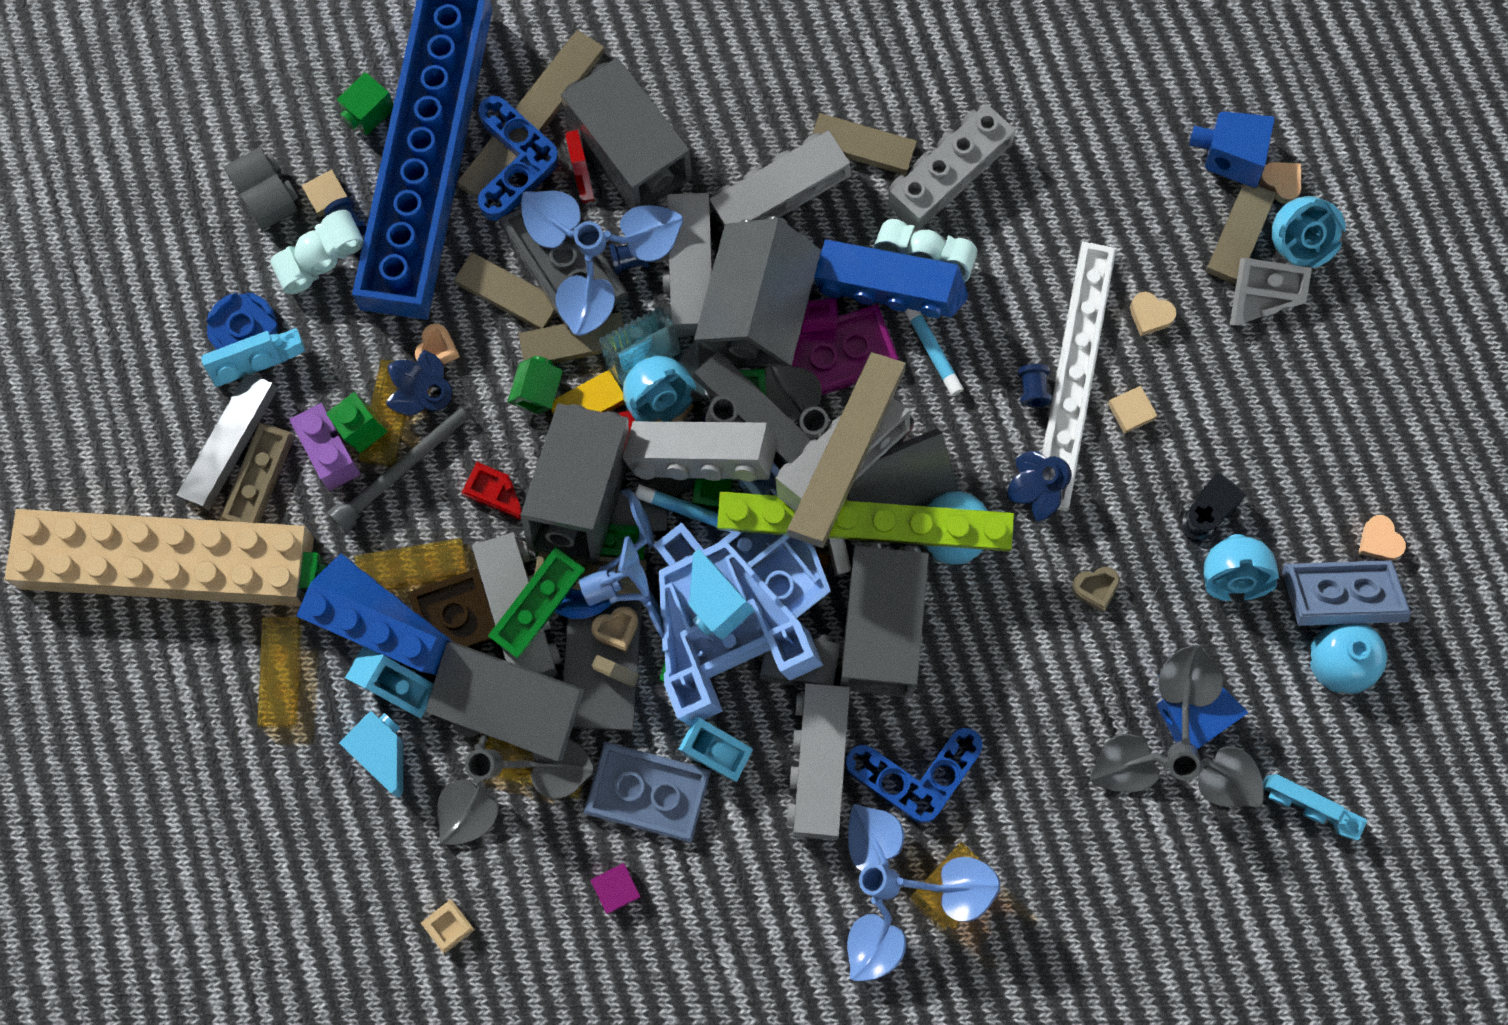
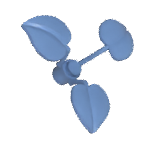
[521,191,683,336]
[579,489,665,655]
[847,804,1001,981]

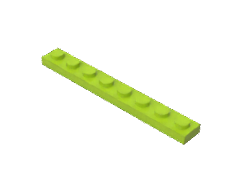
[717,492,1014,552]

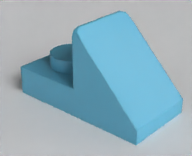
[678,716,753,782]

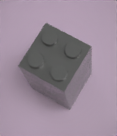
[561,57,692,209]
[694,216,821,369]
[521,403,629,565]
[840,542,929,698]

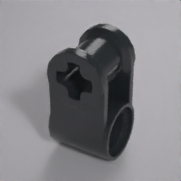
[1181,471,1247,541]

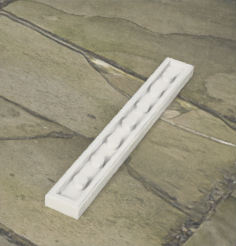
[1042,241,1116,512]

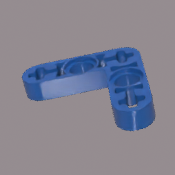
[478,96,559,221]
[846,728,982,824]

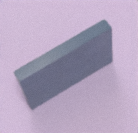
[1282,560,1411,626]
[584,741,711,844]

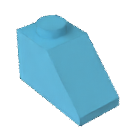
[689,549,755,640]
[345,646,434,719]
[339,711,403,798]

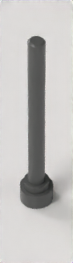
[327,407,469,533]

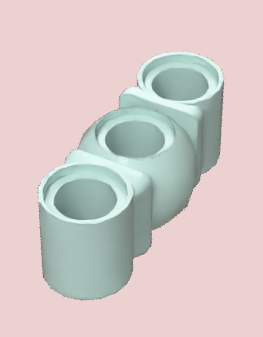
[270,210,364,295]
[873,219,977,283]

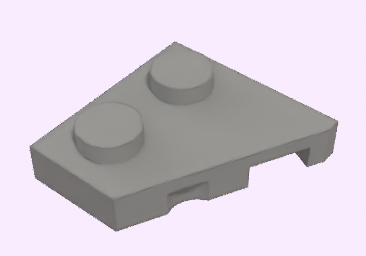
[1230,258,1312,326]

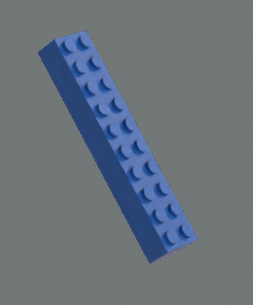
[352,0,492,320]

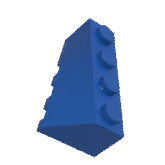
[814,239,968,318]
[296,553,452,675]

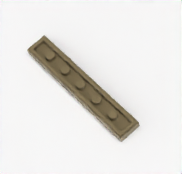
[457,30,605,201]
[787,352,906,548]

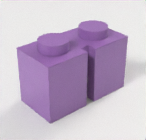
[289,403,361,491]

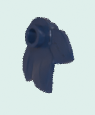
[386,350,452,416]
[1007,451,1072,522]

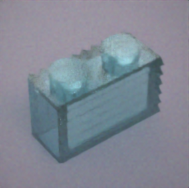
[599,307,681,385]

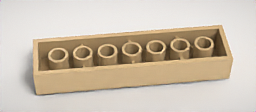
[4,509,314,606]

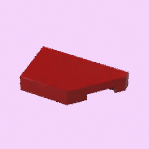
[565,130,595,203]
[461,462,522,521]

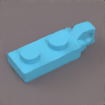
[201,328,305,387]
[1263,774,1367,840]

